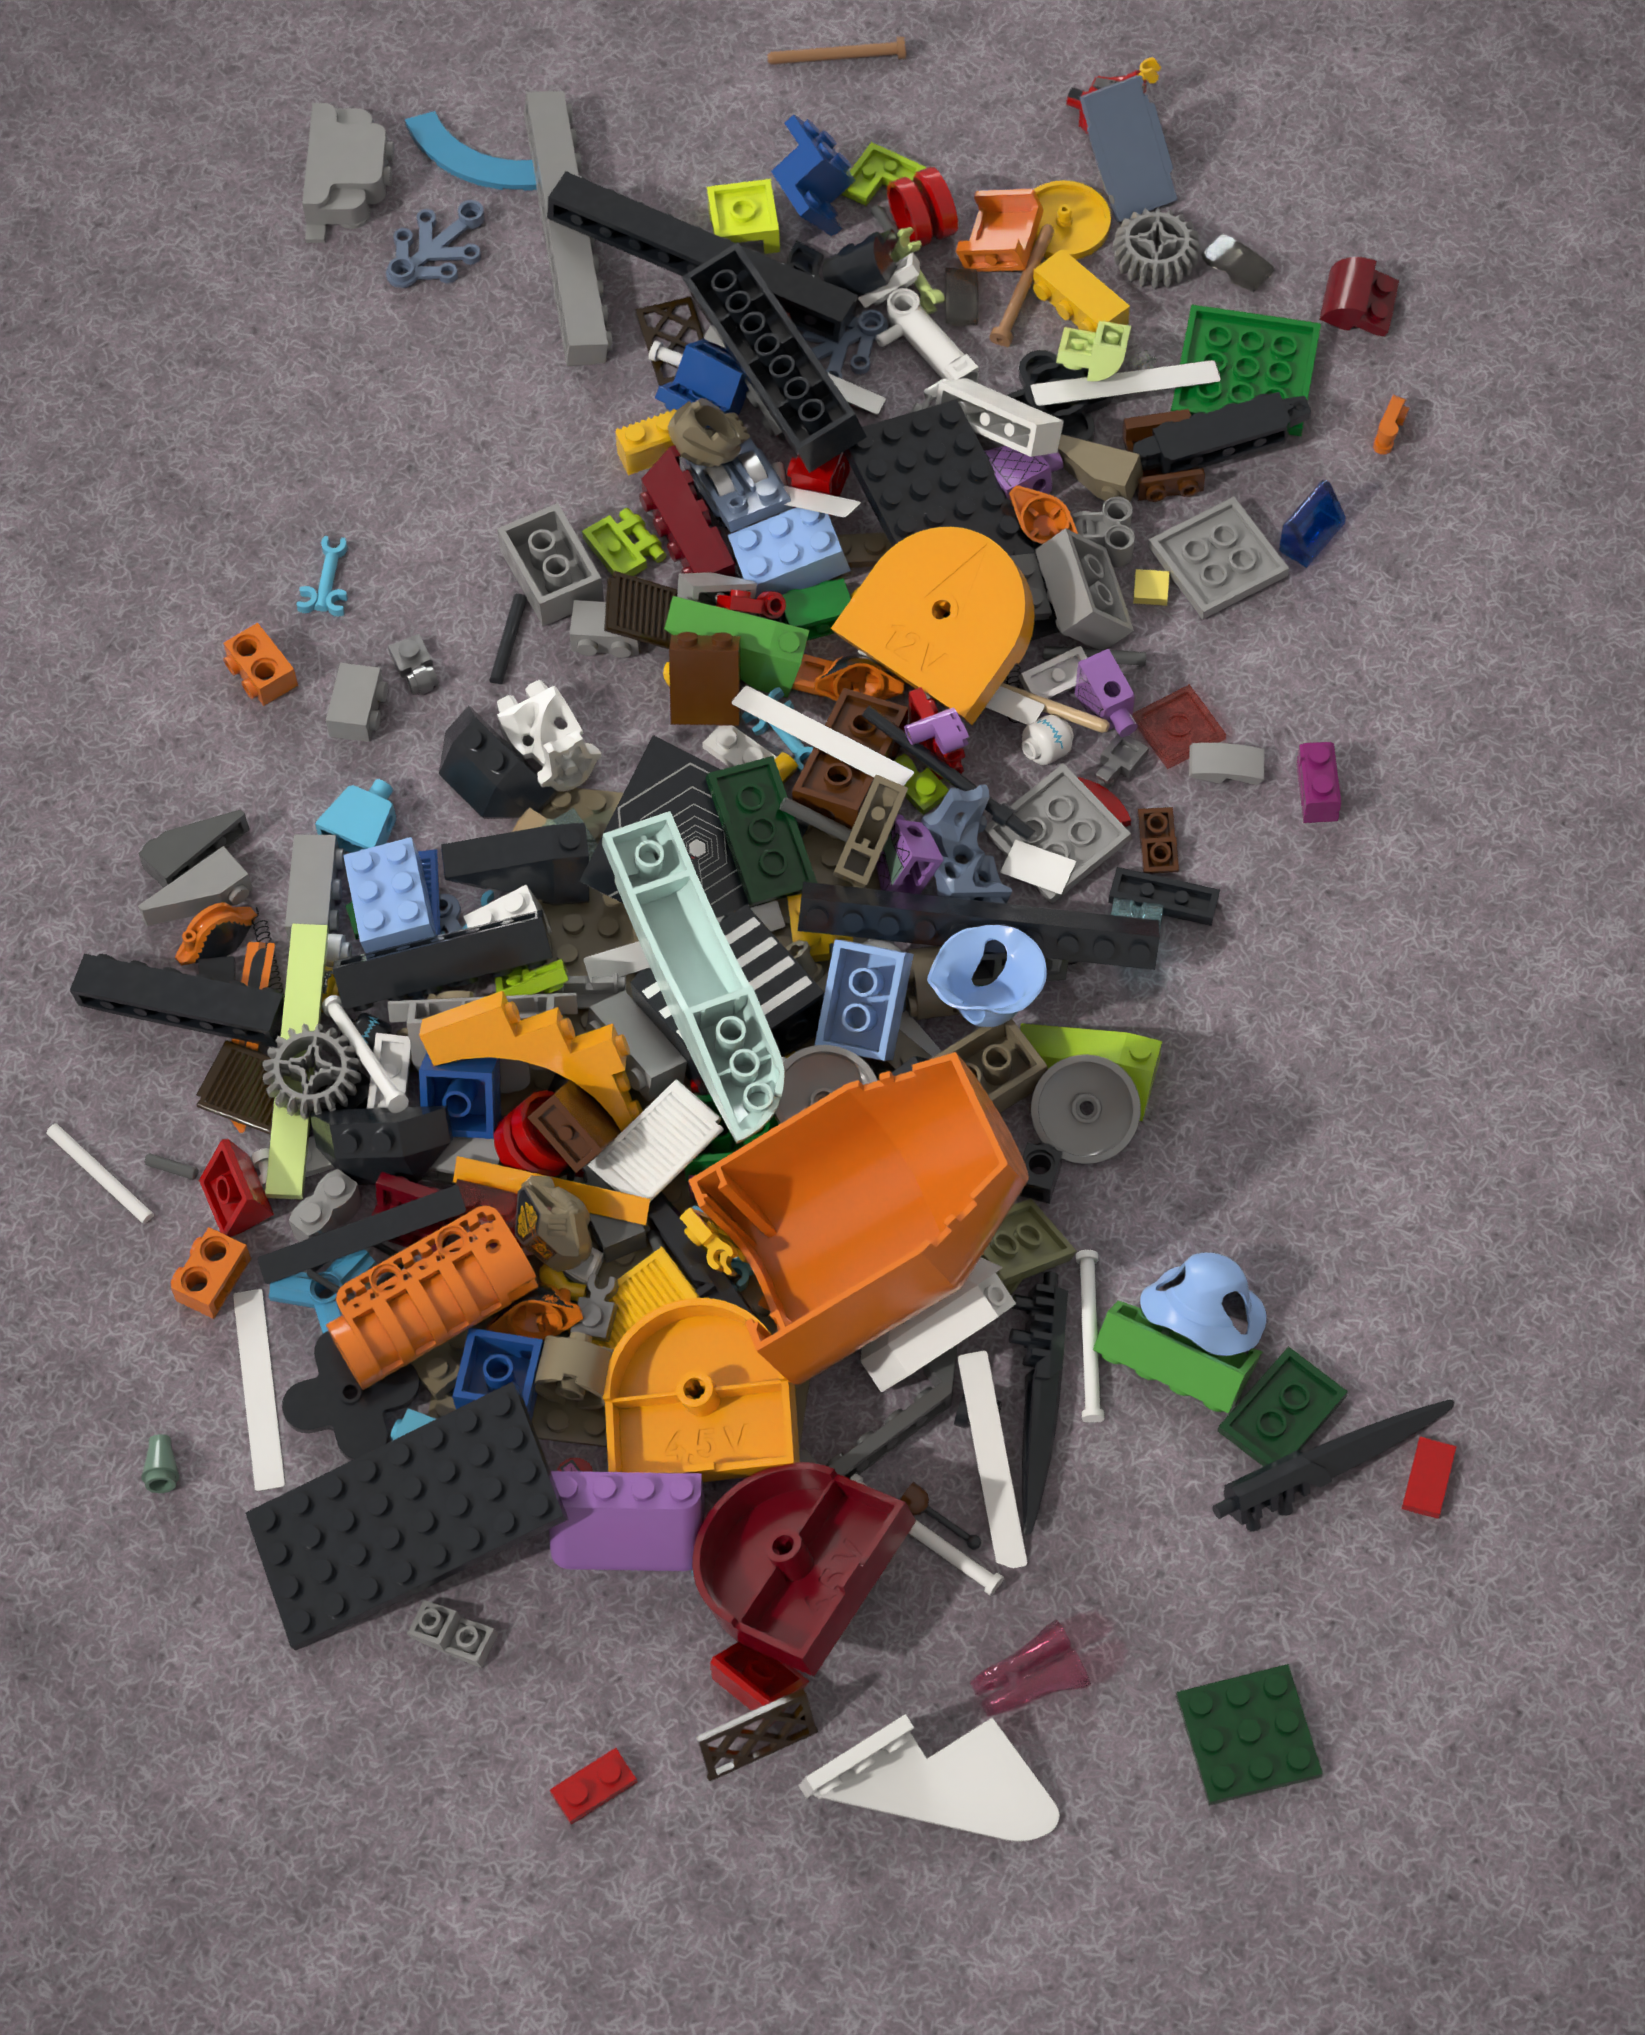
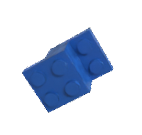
[771,114,856,236]
[655,339,749,428]

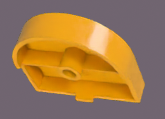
[831,527,1035,725]
[603,1298,800,1482]

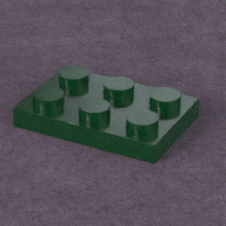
[1218,1346,1348,1466]

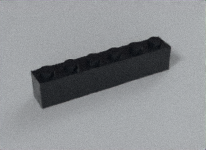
[332,910,553,1012]
[70,953,284,1048]

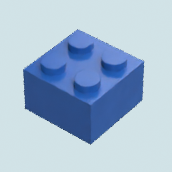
[419,1052,501,1139]
[452,1328,543,1421]

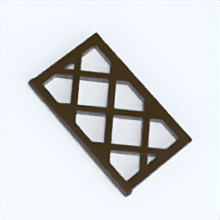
[635,296,704,386]
[696,1688,818,1781]

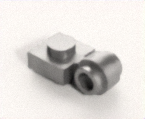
[388,634,439,695]

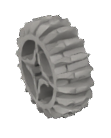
[1112,207,1200,290]
[263,1023,361,1120]

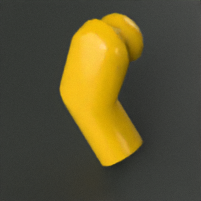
[539,1264,587,1302]

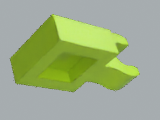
[894,753,949,815]

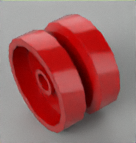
[887,167,958,247]
[494,1090,569,1178]

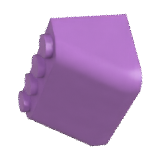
[549,1471,705,1571]

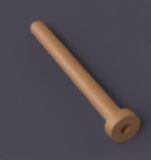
[768,37,906,65]
[989,224,1054,347]

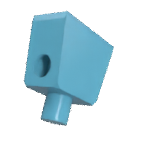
[315,779,396,853]

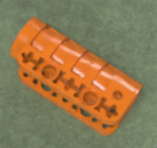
[326,1206,539,1390]

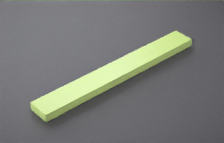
[265,924,329,1200]

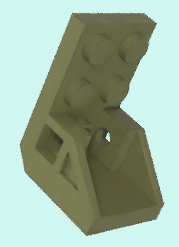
[981,1198,1077,1296]

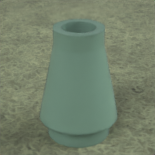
[141,1434,179,1493]

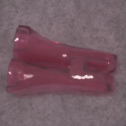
[969,1619,1091,1717]

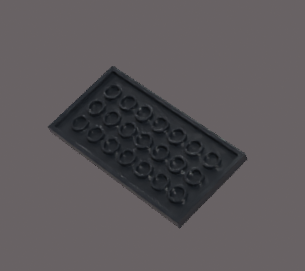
[843,399,1060,641]
[246,1382,569,1650]

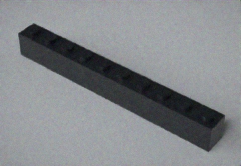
[547,171,858,343]
[798,882,1160,970]

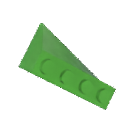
[1093,1300,1263,1414]

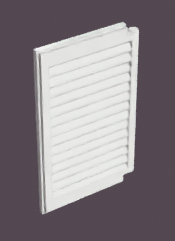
[588,1079,724,1202]

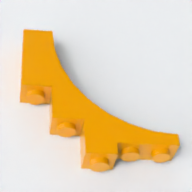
[419,991,643,1132]

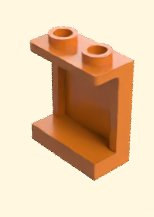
[956,189,1044,272]

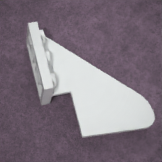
[798,1714,1059,1842]

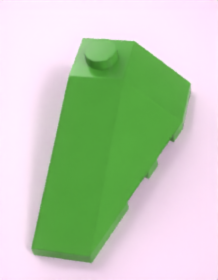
[664,596,809,698]

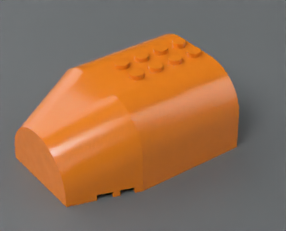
[688,1052,1029,1385]

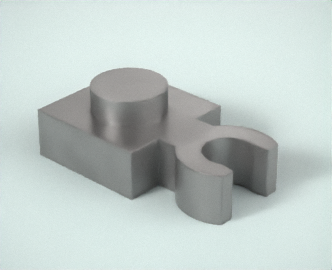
[570,1273,618,1342]

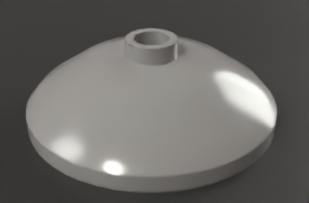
[774,1045,878,1124]
[1031,1054,1141,1164]

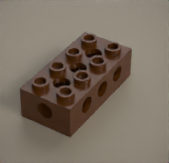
[792,688,908,829]

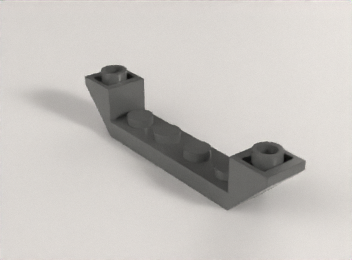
[799,1345,957,1479]

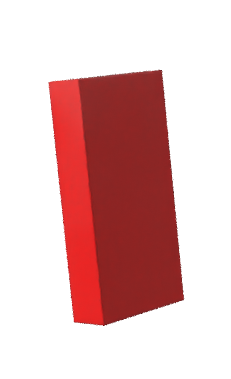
[1401,1436,1457,1519]

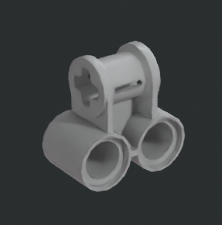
[1071,496,1135,567]

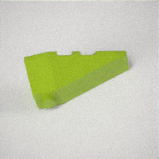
[1020,1023,1162,1121]

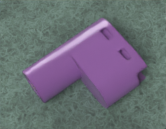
[904,707,969,754]

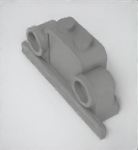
[302,103,394,243]
[387,993,578,1093]

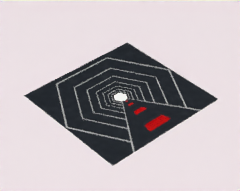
[580,735,809,918]

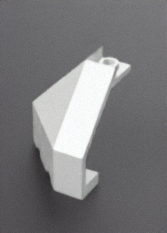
[861,1258,1016,1392]

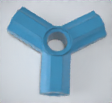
[269,1249,377,1333]

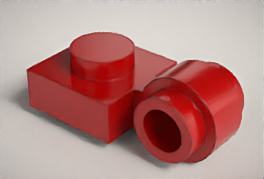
[716,589,786,619]

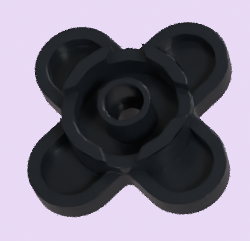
[1006,350,1113,442]
[282,1331,419,1461]

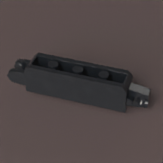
[1133,392,1311,474]

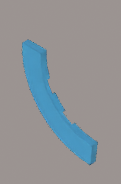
[405,111,537,191]

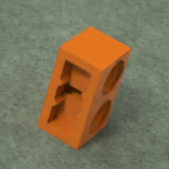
[223,622,298,706]
[171,1227,251,1319]

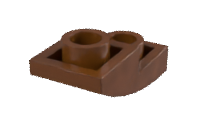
[1137,807,1179,874]

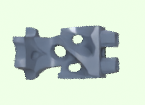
[921,785,1012,904]

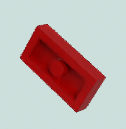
[550,1747,637,1825]

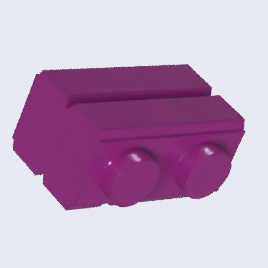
[1296,742,1341,823]

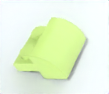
[1056,320,1131,381]

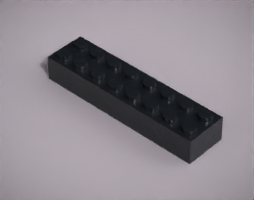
[682,242,867,473]

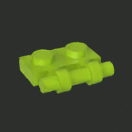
[582,508,667,576]

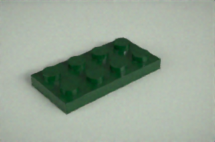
[705,756,817,907]

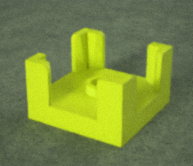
[707,179,780,254]

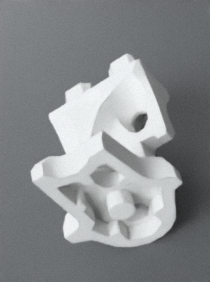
[497,680,602,792]

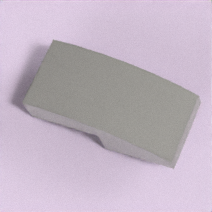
[1189,743,1264,785]
[407,1600,498,1668]

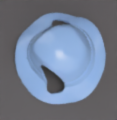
[927,925,1047,1027]
[1140,1252,1267,1356]

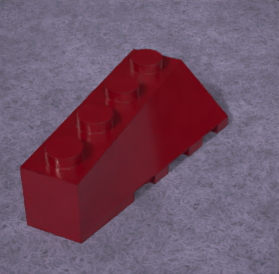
[639,445,736,578]

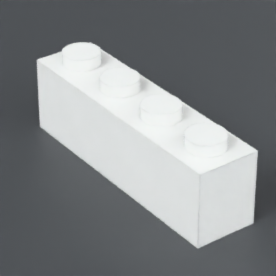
[935,378,1063,457]

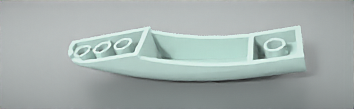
[602,811,784,1143]

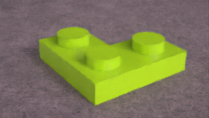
[841,142,926,206]
[495,959,569,996]

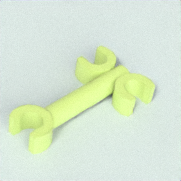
[890,227,945,314]

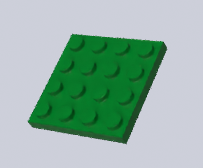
[1171,304,1321,437]

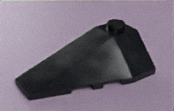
[441,823,589,905]

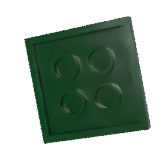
[1176,1664,1323,1806]

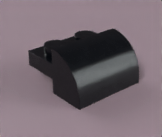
[822,228,899,298]

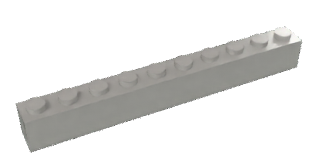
[524,91,612,366]

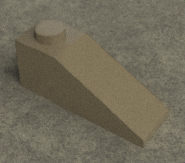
[1058,435,1143,502]
[833,774,908,888]

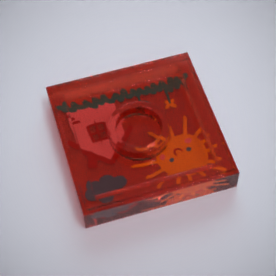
[1132,684,1227,769]

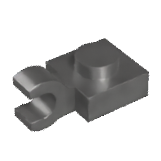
[1096,734,1149,790]

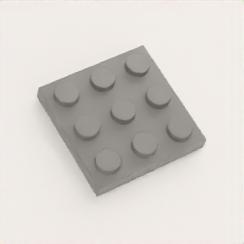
[1148,497,1289,619]
[984,763,1132,904]

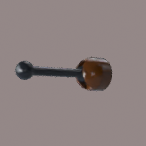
[900,1482,981,1550]

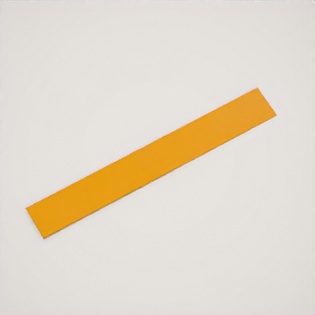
[453,1156,650,1225]

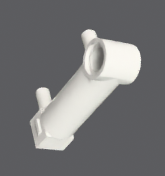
[876,288,978,401]

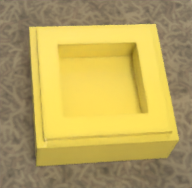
[1133,569,1169,606]

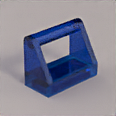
[1279,480,1346,568]

